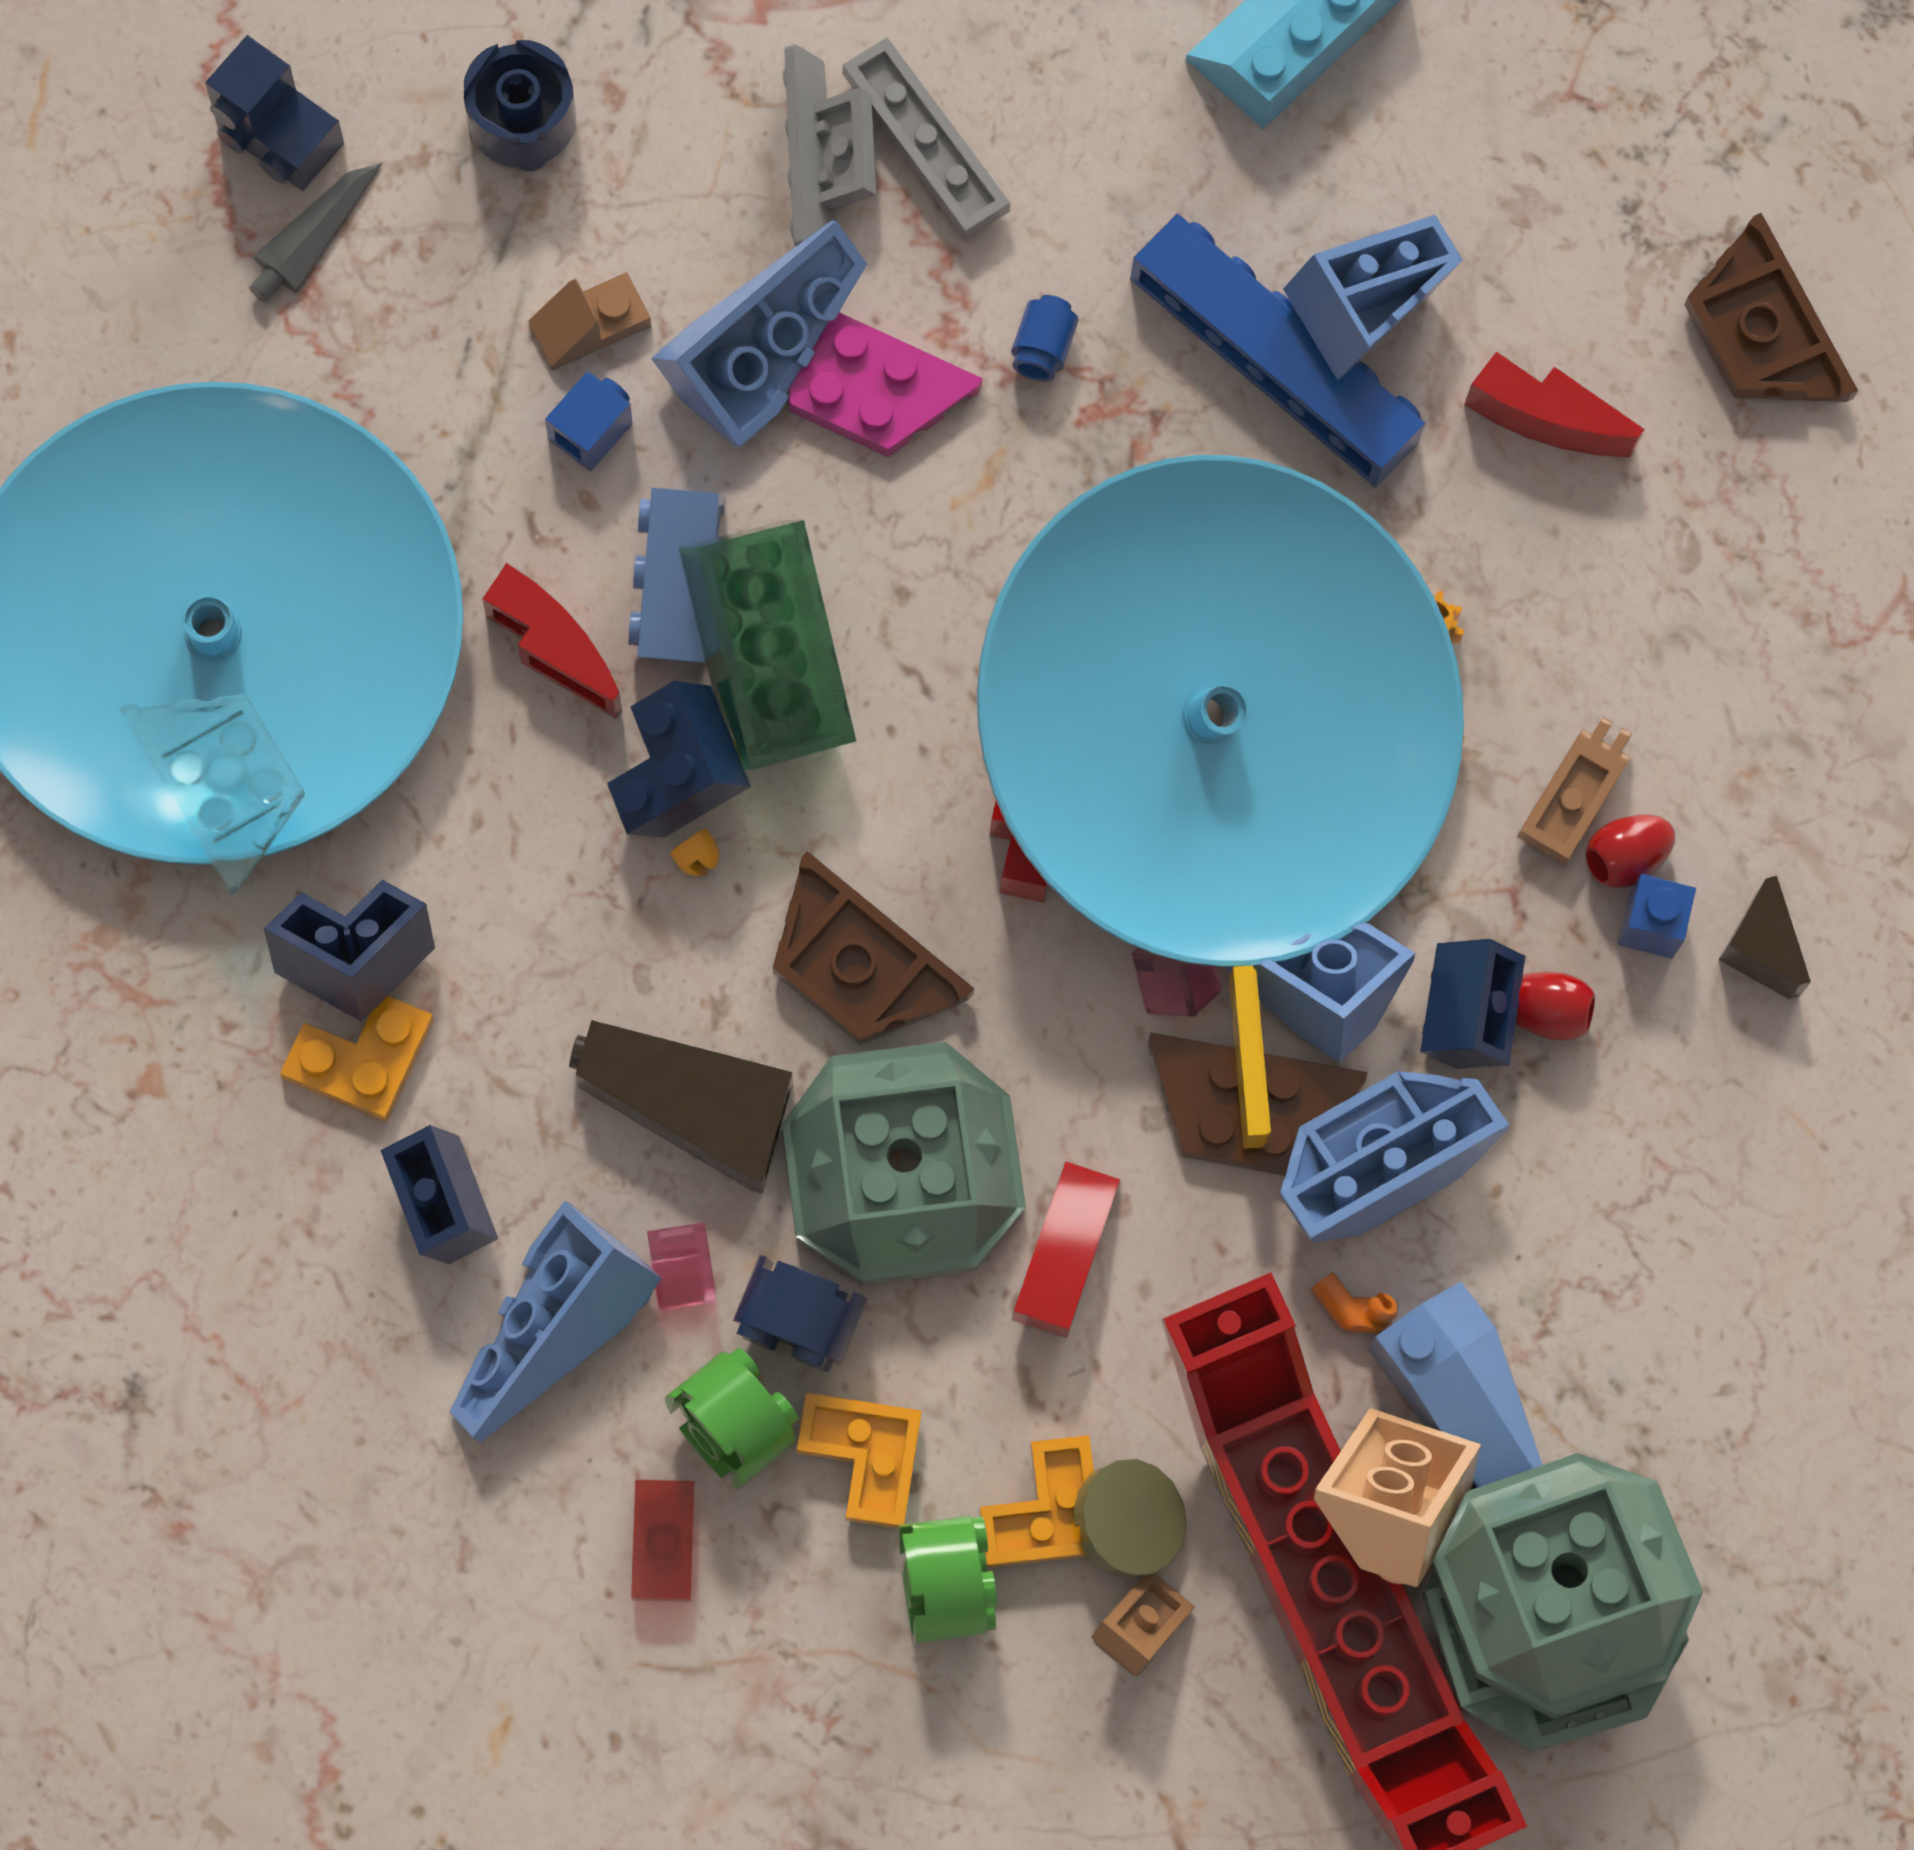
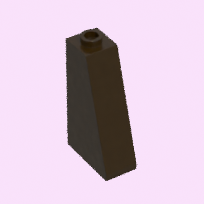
[569,1020,793,1194]

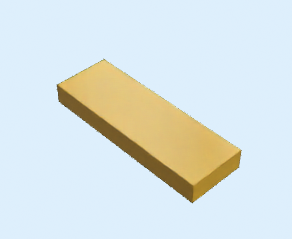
[1229,966,1271,1149]

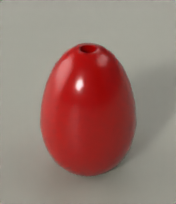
[1586,814,1675,888]
[1516,972,1595,1041]

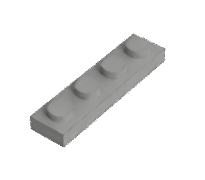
[842,37,1010,239]

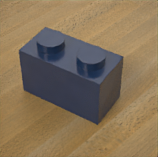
[1420,939,1526,1069]
[380,1125,498,1264]

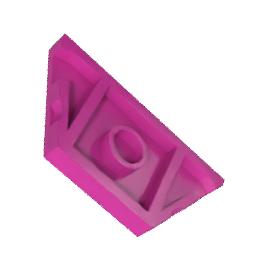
[789,312,983,457]

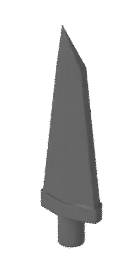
[249,162,383,302]

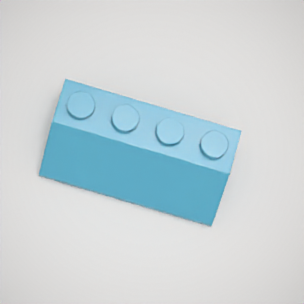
[1186,0,1400,129]

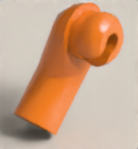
[1311,1272,1398,1334]

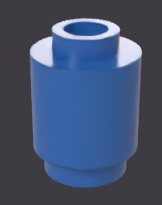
[1011,295,1079,381]

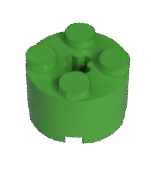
[665,1347,799,1489]
[898,1515,997,1644]

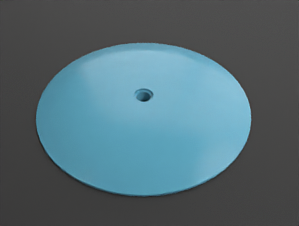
[0,382,464,865]
[977,455,1464,967]

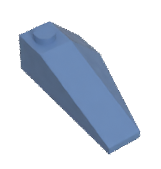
[651,220,867,447]
[1225,923,1415,1063]
[450,1201,662,1442]
[1368,1282,1542,1490]

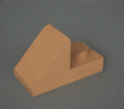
[528,272,651,371]
[1091,1573,1195,1676]

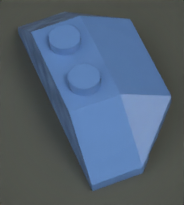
[1280,1071,1510,1243]

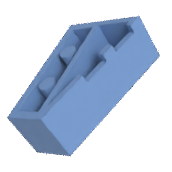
[628,487,725,663]

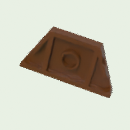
[1684,213,1858,402]
[773,851,975,1045]
[1148,1032,1367,1176]

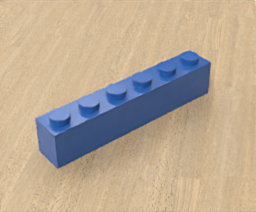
[1130,213,1425,488]

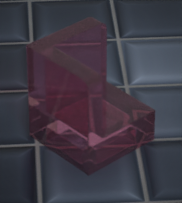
[1131,948,1221,1017]
[647,1222,717,1310]

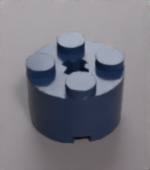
[464,40,576,171]
[733,1255,868,1373]

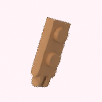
[1517,716,1633,866]

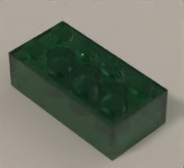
[678,520,857,770]

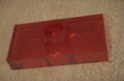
[631,1480,695,1602]

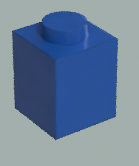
[545,371,633,472]
[1617,874,1696,959]

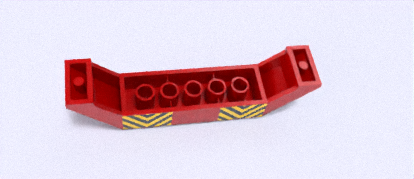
[1162,1272,1528,1850]

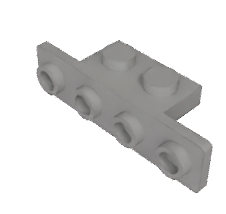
[783,44,876,247]

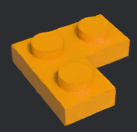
[280,996,434,1122]
[797,1393,922,1529]
[979,1435,1094,1568]

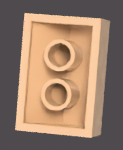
[1314,1408,1481,1587]

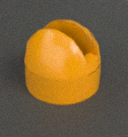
[669,828,720,877]

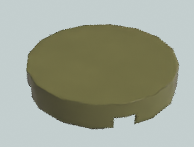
[1073,1459,1187,1579]

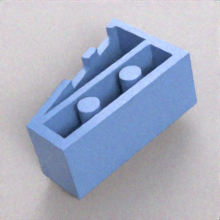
[1283,215,1463,381]

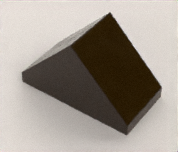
[1719,876,1811,999]

